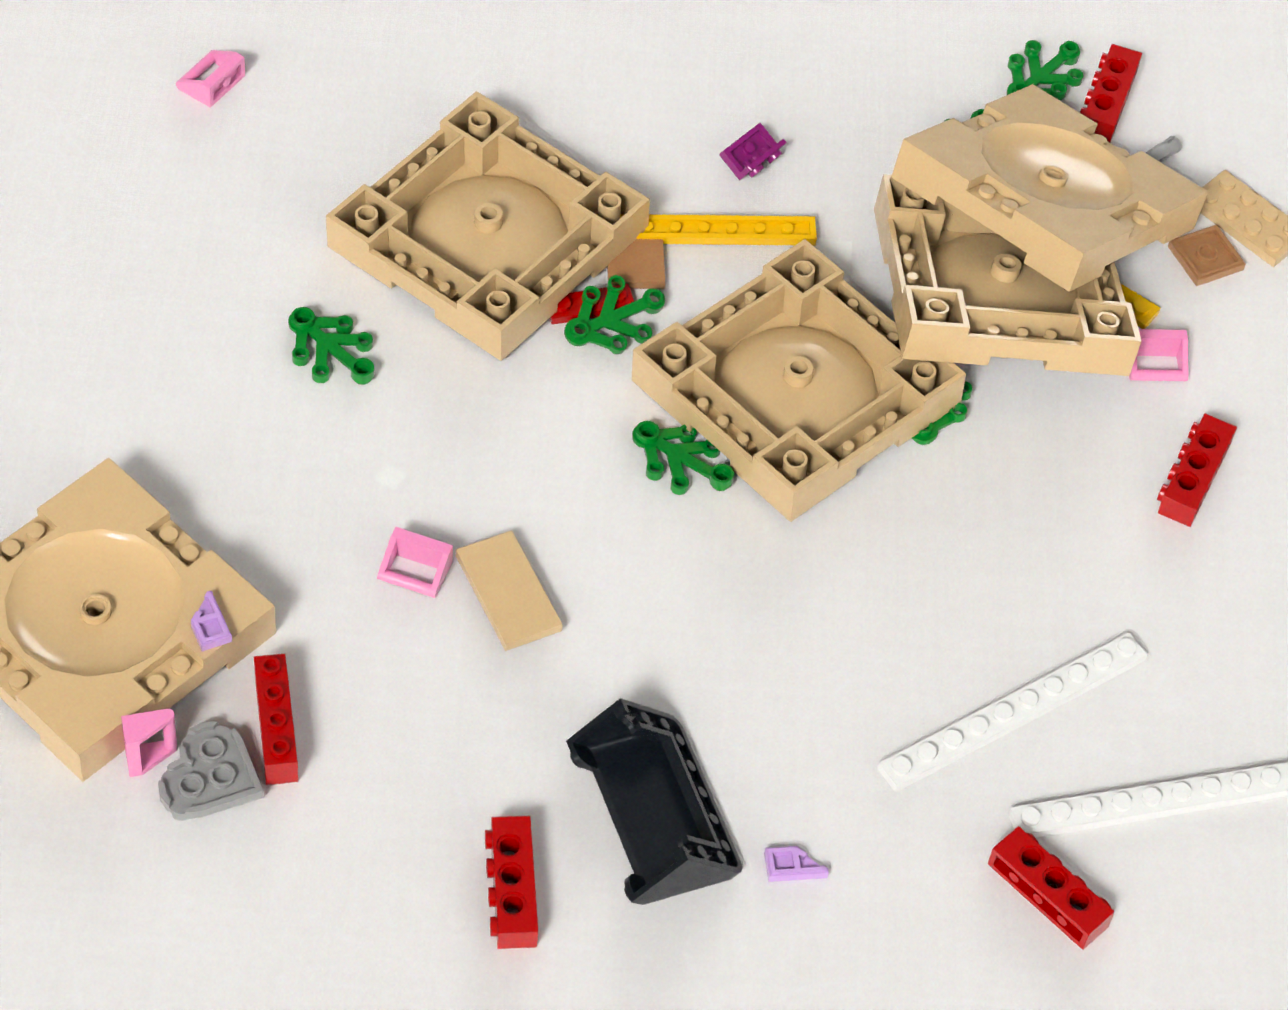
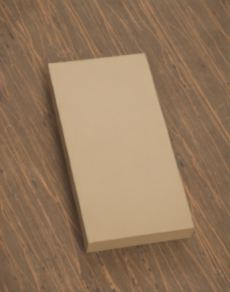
[1200,170,1288,268]
[456,530,562,651]

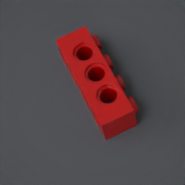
[1080,44,1142,143]
[1157,413,1237,527]
[254,653,298,785]
[485,816,538,949]
[988,826,1115,950]

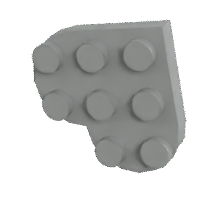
[158,721,264,821]

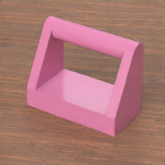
[176,50,245,108]
[1129,329,1188,381]
[377,527,453,598]
[121,709,177,777]

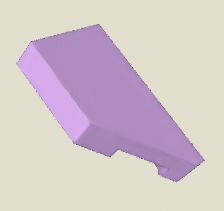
[191,590,232,652]
[764,846,829,882]

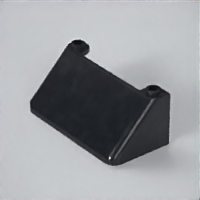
[566,698,742,905]

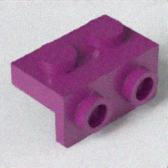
[719,123,787,181]

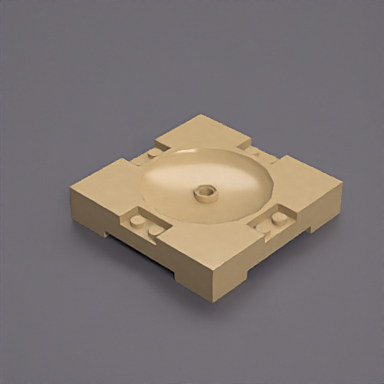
[891,84,1208,292]
[326,91,650,361]
[874,174,1142,376]
[632,239,966,522]
[0,457,276,782]

